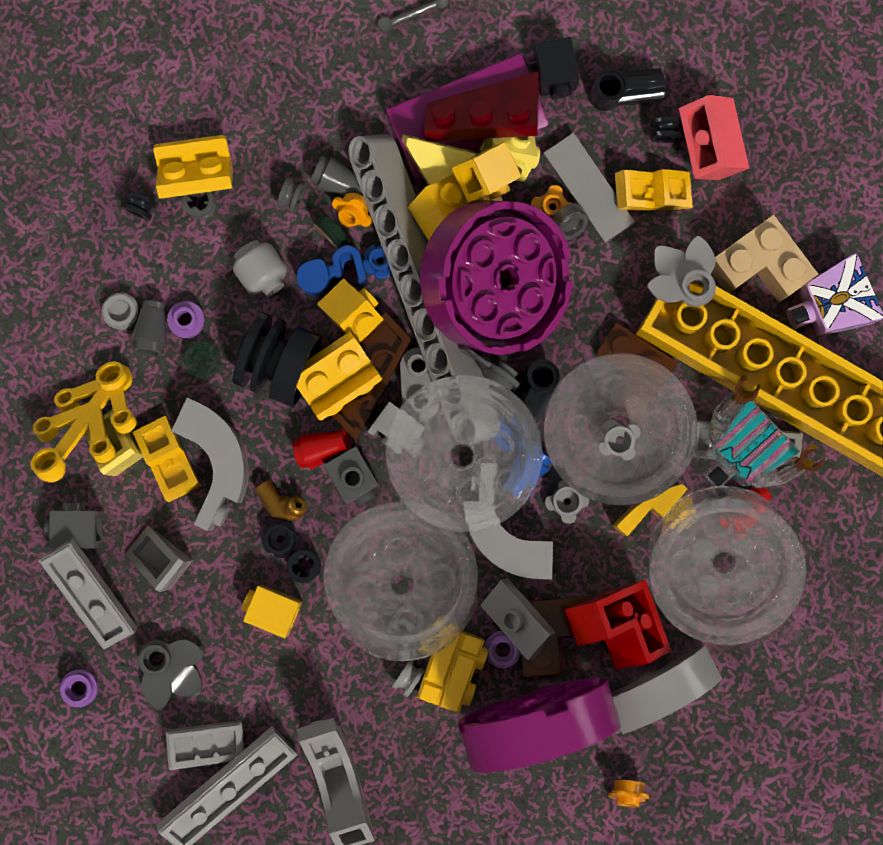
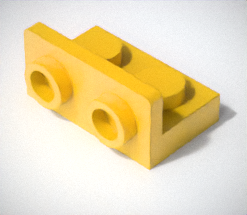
[153,135,233,199]
[297,331,382,421]

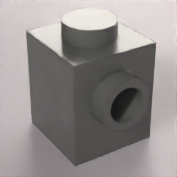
[323,446,380,507]
[44,503,104,548]

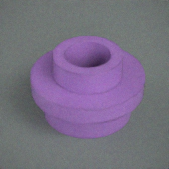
[167,301,205,338]
[484,631,521,669]
[60,669,98,707]

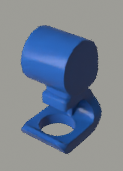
[297,245,368,297]

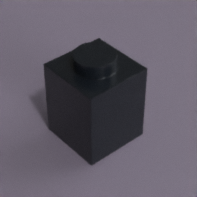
[533,37,579,99]

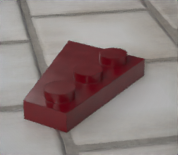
[424,71,540,141]

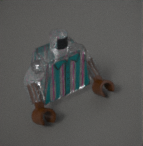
[703,375,826,490]

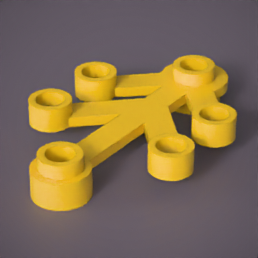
[30,361,137,482]

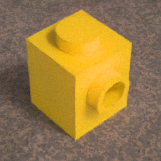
[452,142,522,203]
[317,278,384,343]

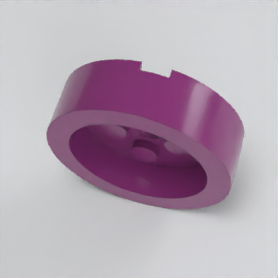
[420,200,573,355]
[457,677,621,773]

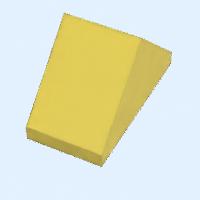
[402,134,477,185]
[85,409,143,476]

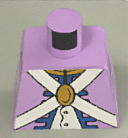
[786,253,883,336]

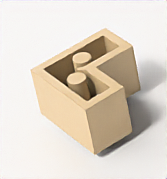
[712,215,818,303]

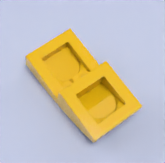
[615,169,693,211]
[132,416,202,502]
[612,484,687,536]

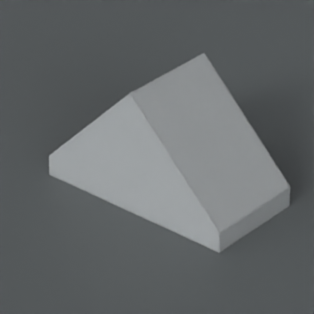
[125,525,193,592]

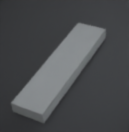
[156,726,298,845]

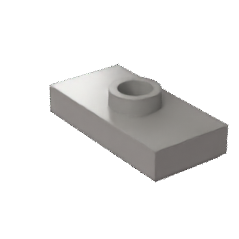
[480,578,556,661]
[165,720,244,770]

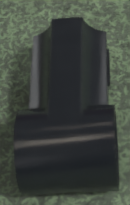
[588,68,665,111]
[503,359,560,437]

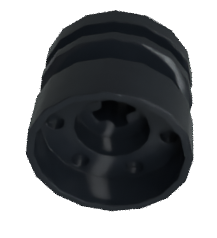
[233,312,322,408]

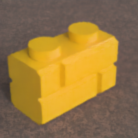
[417,624,489,713]

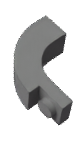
[171,398,249,531]
[463,464,553,579]
[611,645,722,734]
[297,718,375,845]

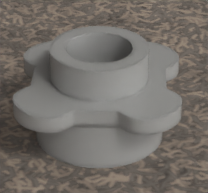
[599,419,641,461]
[545,479,589,524]

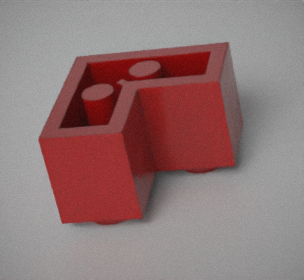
[565,580,672,670]

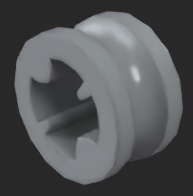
[392,659,426,697]

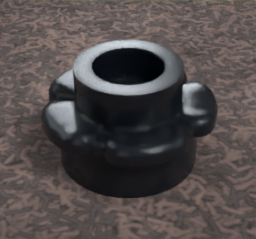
[262,521,299,558]

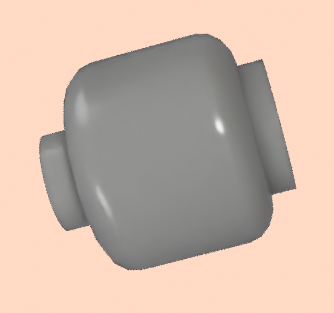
[232,240,288,297]

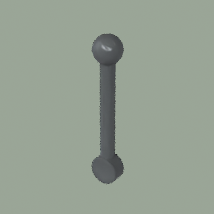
[377,0,449,33]

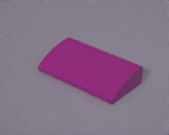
[386,53,549,183]

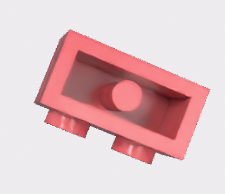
[679,95,750,180]

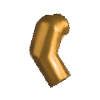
[254,480,307,521]

